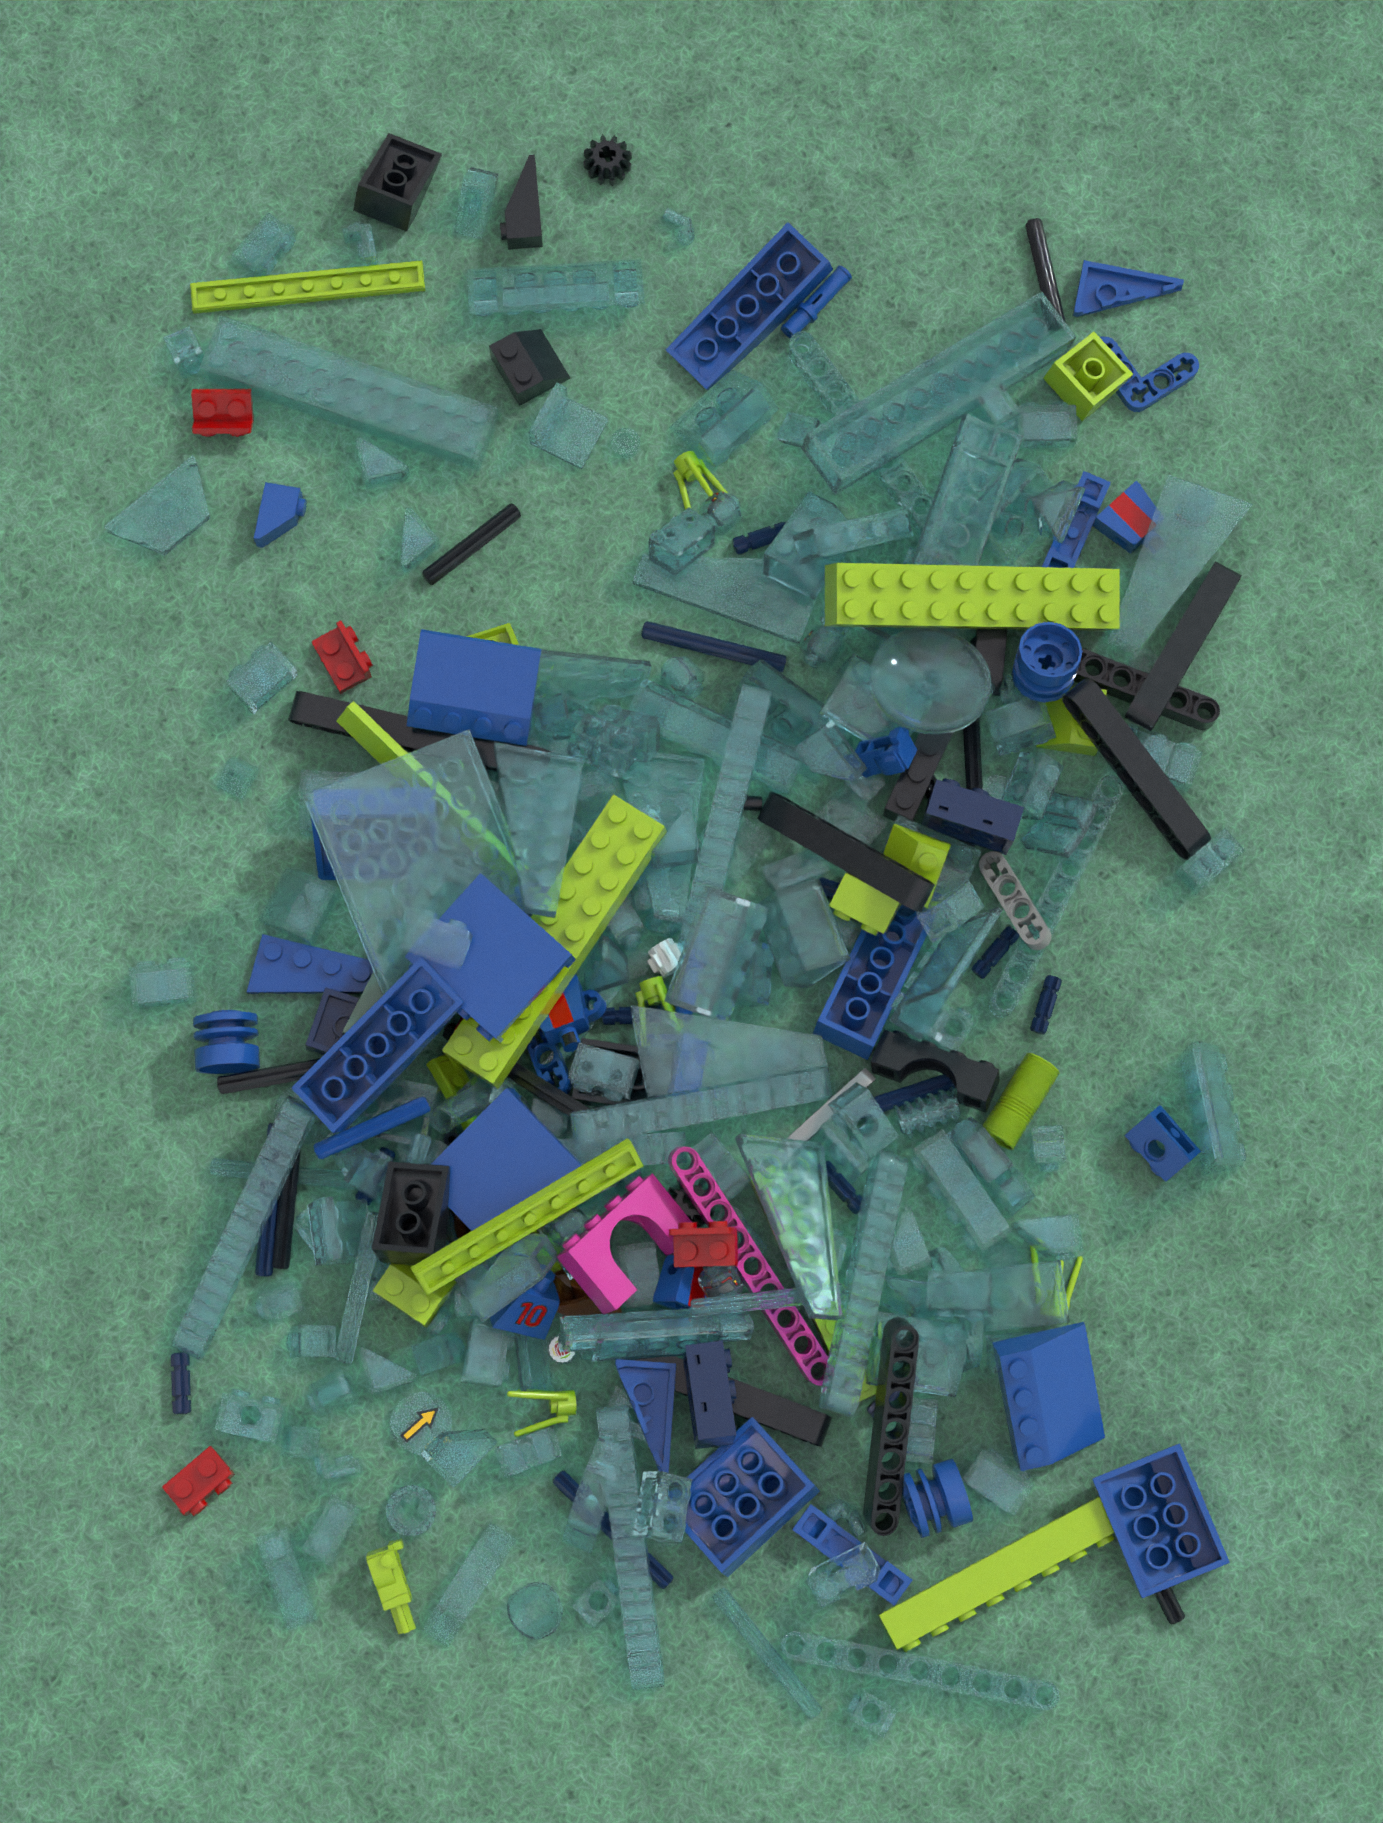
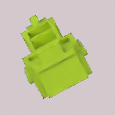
[366,1538,416,1635]

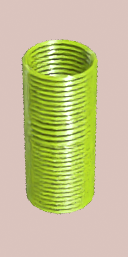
[980,1053,1060,1150]

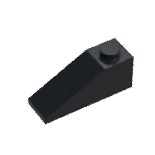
[500,155,543,250]

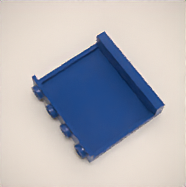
[405,873,576,1043]
[431,1088,582,1257]

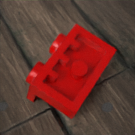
[191,389,254,437]
[311,620,373,694]
[669,1221,738,1267]
[162,1445,235,1516]

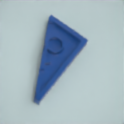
[1073,260,1184,317]
[615,1359,676,1476]

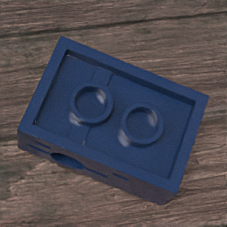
[920,778,1024,855]
[305,987,360,1055]
[682,1340,736,1449]

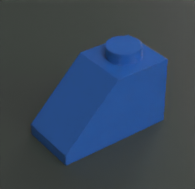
[254,482,307,548]

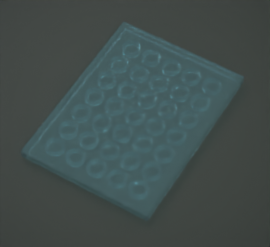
[303,729,539,995]

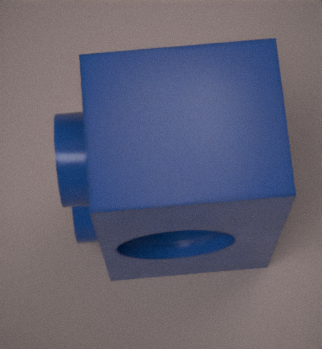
[1124,1105,1201,1182]

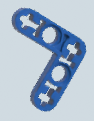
[1100,337,1199,412]
[527,990,607,1094]

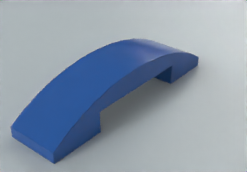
[1042,471,1111,568]
[792,1504,912,1606]

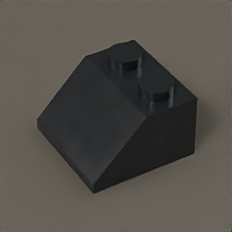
[489,329,570,406]

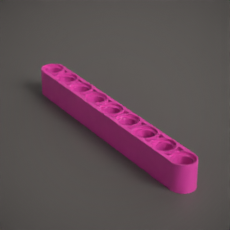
[668,1146,834,1386]

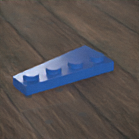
[247,934,379,994]

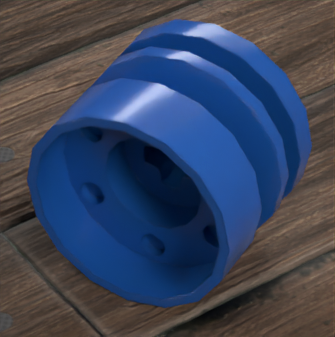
[1012,622,1082,703]
[193,1010,260,1074]
[902,1459,973,1538]

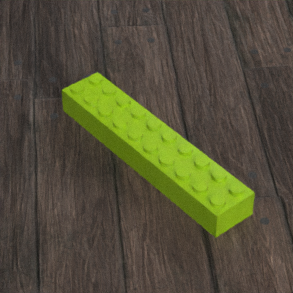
[825,563,1120,631]
[442,794,668,1089]

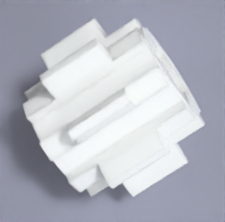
[647,938,687,978]

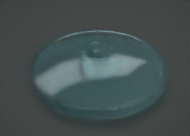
[869,628,991,735]

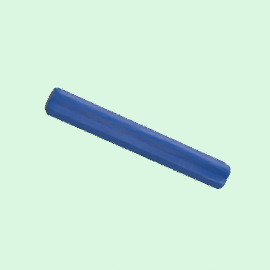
[313,1097,431,1159]

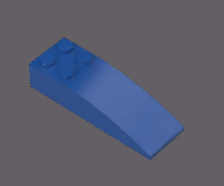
[666,222,833,390]
[813,891,945,1060]
[291,957,465,1133]

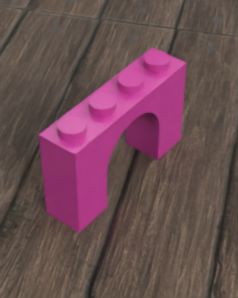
[556,1173,692,1315]

